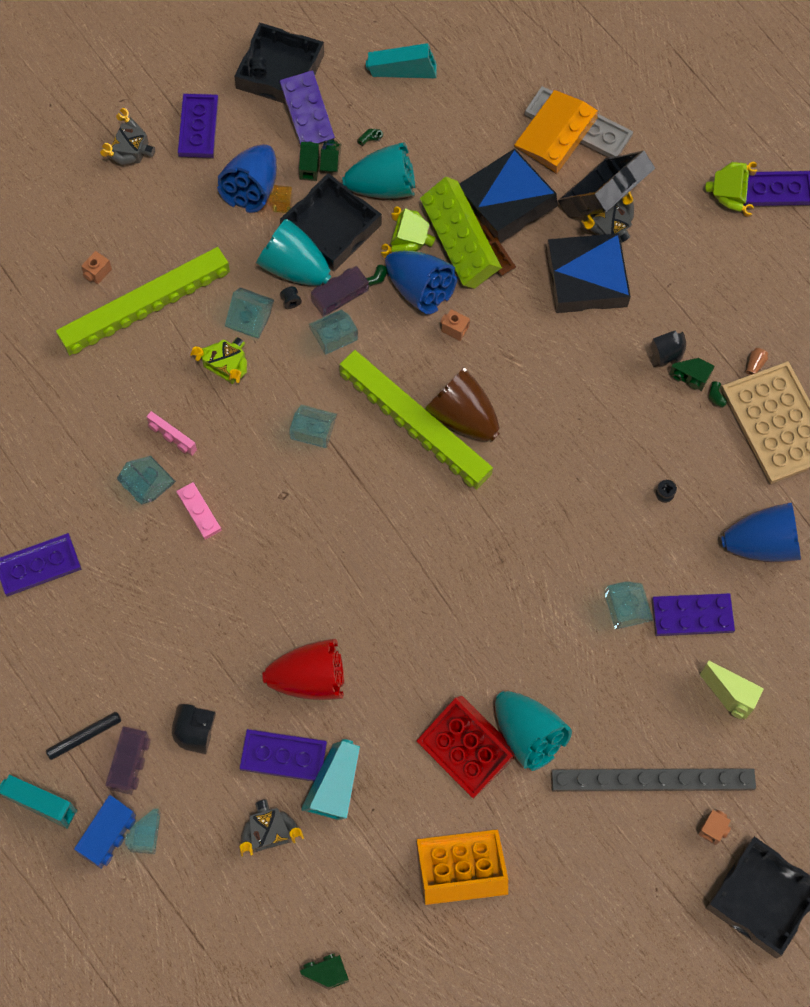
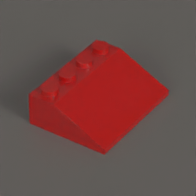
[417,696,515,799]

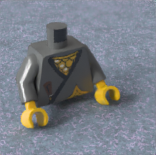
[100,108,155,165]
[581,192,634,242]
[240,800,304,857]

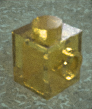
[269,185,293,213]

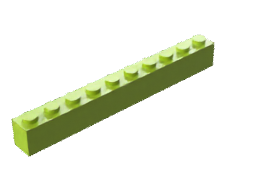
[56,247,230,356]
[339,350,493,490]

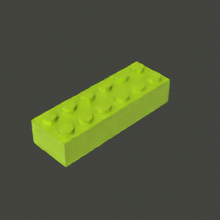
[420,176,502,289]

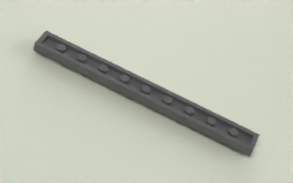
[551,769,756,792]

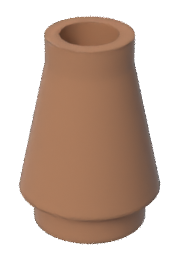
[746,348,768,375]

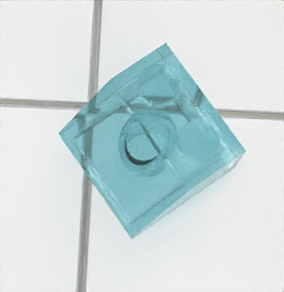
[225,287,274,338]
[309,309,358,355]
[290,405,337,448]
[116,456,175,505]
[605,581,653,629]

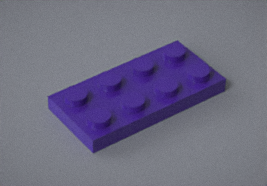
[279,70,335,146]
[178,93,219,158]
[743,171,810,206]
[0,533,82,597]
[652,593,735,636]
[240,729,327,782]

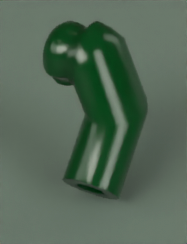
[357,129,383,146]
[365,264,387,287]
[709,381,727,408]

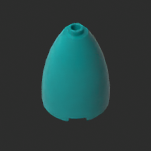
[342,142,416,199]
[256,219,331,286]
[495,691,572,771]

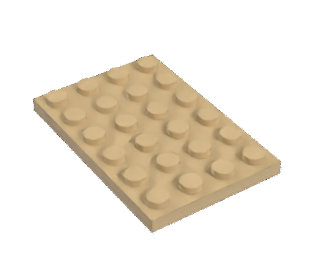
[721,361,810,484]

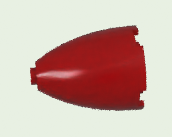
[262,639,344,700]

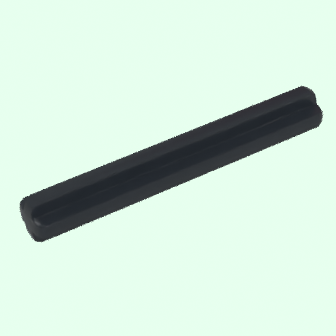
[46,712,121,760]

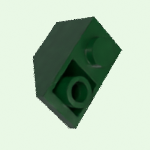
[320,140,342,172]
[299,142,320,181]
[669,358,715,391]
[300,953,349,990]

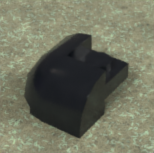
[650,330,687,367]
[172,704,216,754]

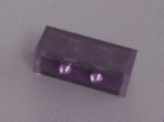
[311,266,369,317]
[106,726,151,795]

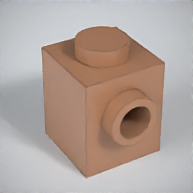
[81,251,112,284]
[440,309,470,341]
[698,810,731,845]

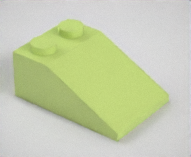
[700,661,764,720]

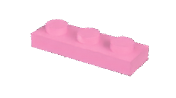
[146,411,197,455]
[176,482,222,540]

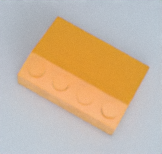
[514,90,598,174]
[417,829,508,905]

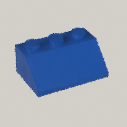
[74,795,136,869]

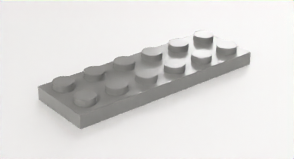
[525,86,633,157]

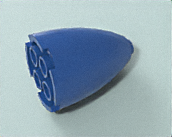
[217,144,277,213]
[385,251,458,314]
[721,503,801,562]

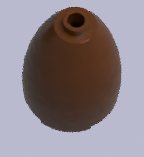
[425,368,500,442]

